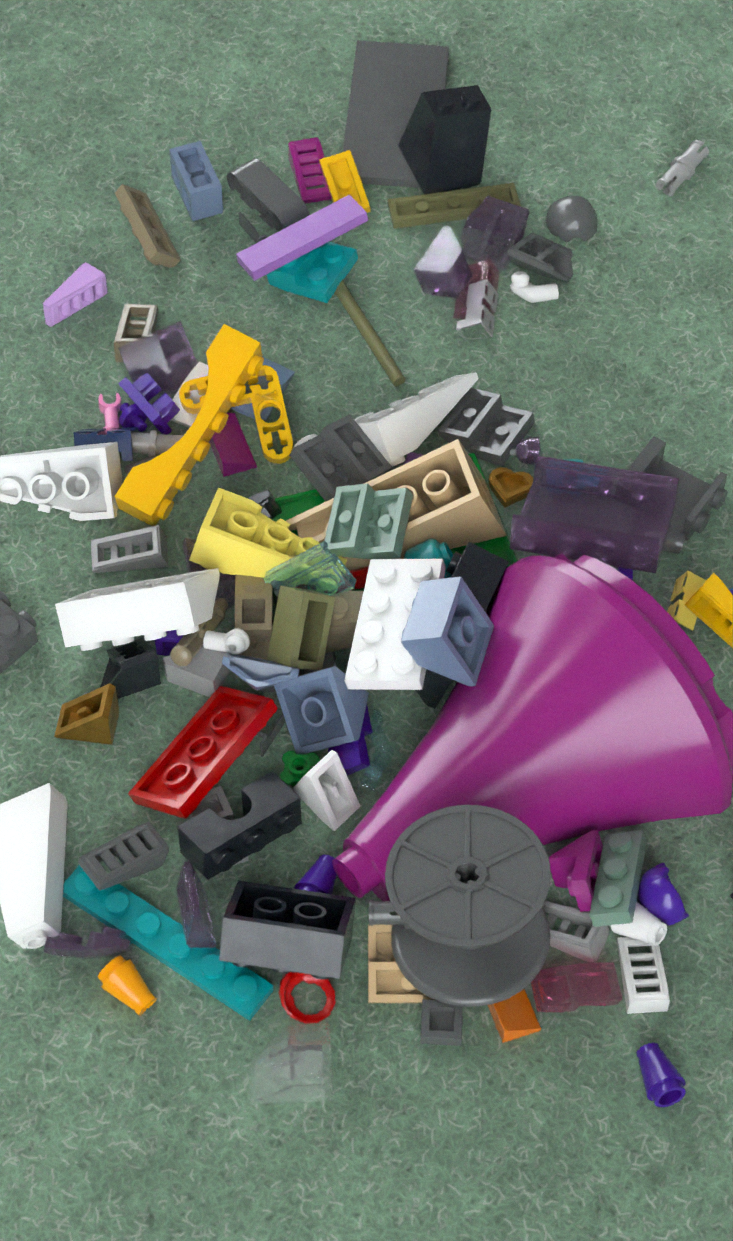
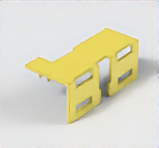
[667,570,706,631]

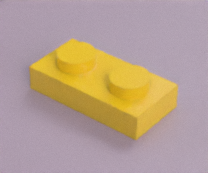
[319,150,371,213]

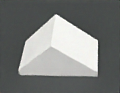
[292,750,361,831]

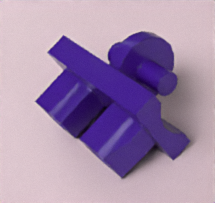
[118,373,180,434]

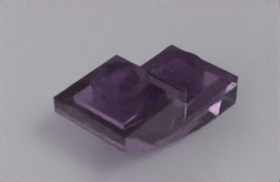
[43,926,133,959]

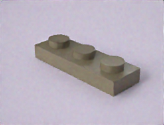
[115,184,181,268]

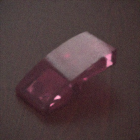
[531,962,623,1012]

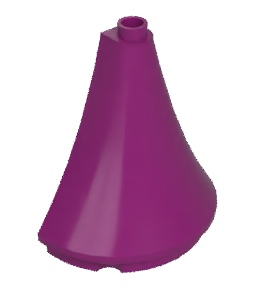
[332,553,733,901]

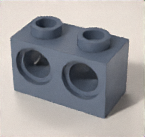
[169,141,223,221]

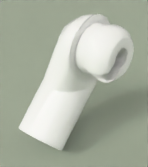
[203,628,250,655]

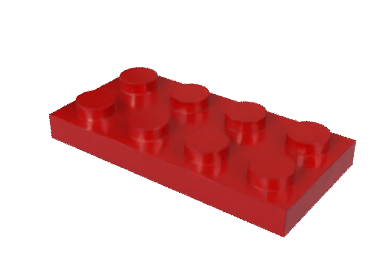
[128,686,278,819]

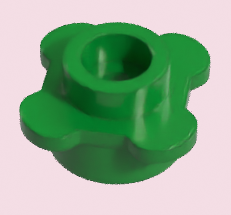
[280,751,320,786]

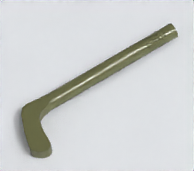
[296,279,405,386]

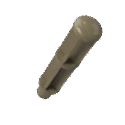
[170,598,228,666]

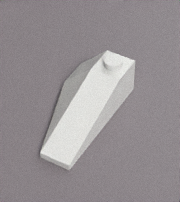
[354,372,479,467]
[0,442,122,521]

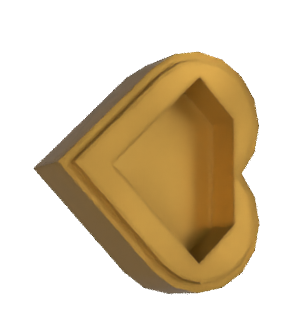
[489,467,535,508]

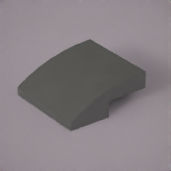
[438,388,535,466]
[289,414,392,501]

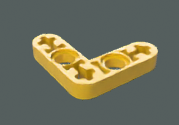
[179,365,293,464]

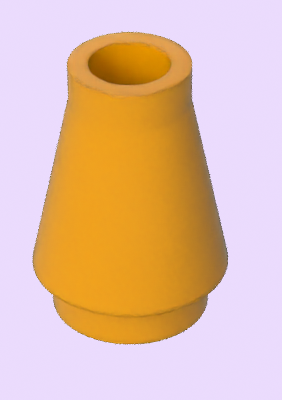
[97,955,157,1016]

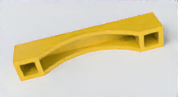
[114,324,264,526]

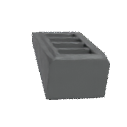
[78,822,169,891]

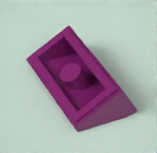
[209,412,257,477]

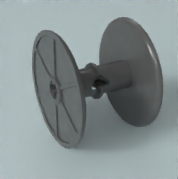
[385,805,551,1007]

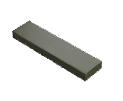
[387,183,521,229]

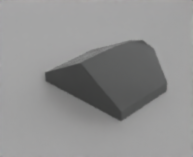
[507,232,573,282]

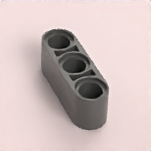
[227,158,309,231]

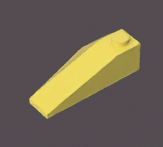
[189,487,347,586]

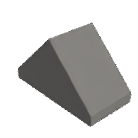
[163,646,231,697]

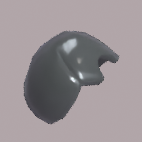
[546,196,598,242]

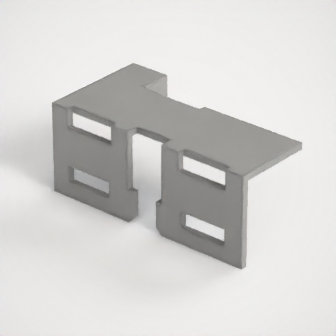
[456,279,498,337]

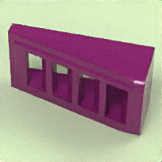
[288,137,332,204]

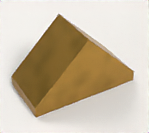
[54,683,119,745]

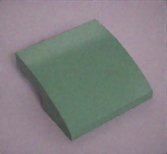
[322,483,413,559]

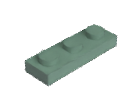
[589,830,647,927]

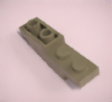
[235,574,273,677]

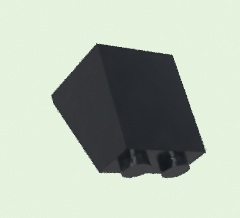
[398,85,492,194]

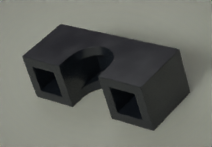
[178,771,302,880]

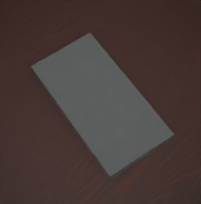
[343,40,449,188]

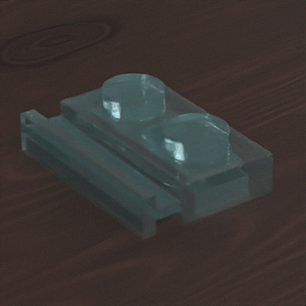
[264,541,357,597]

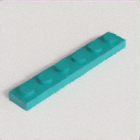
[63,865,274,1021]

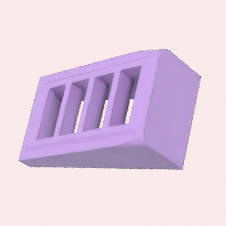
[43,262,107,327]

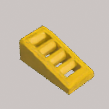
[684,573,733,648]

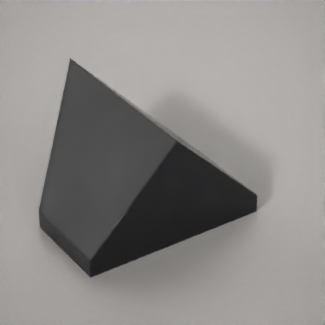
[100,638,161,699]

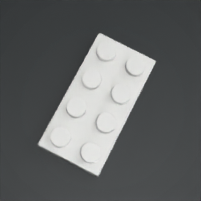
[344,559,446,690]

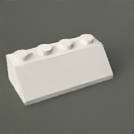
[55,568,220,651]

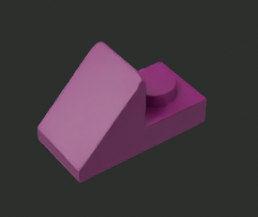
[548,830,603,912]

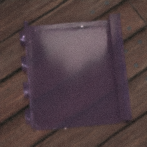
[510,456,679,573]

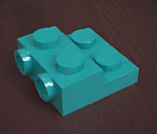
[267,242,358,303]

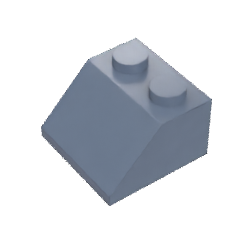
[401,577,494,686]

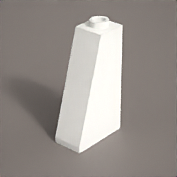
[0,783,67,949]

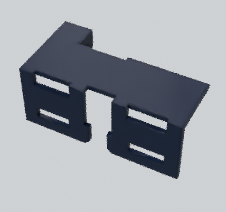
[73,427,138,461]

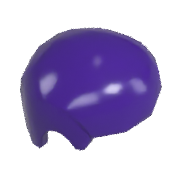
[638,862,689,925]

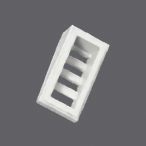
[617,937,670,1014]

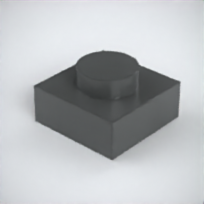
[420,999,463,1046]

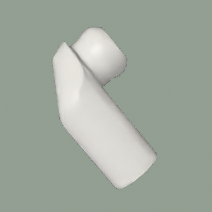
[510,271,559,303]

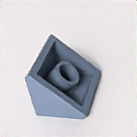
[274,666,369,754]

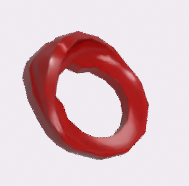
[279,972,336,1024]

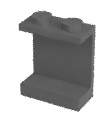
[614,436,728,541]

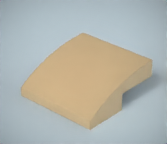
[368,924,435,1003]

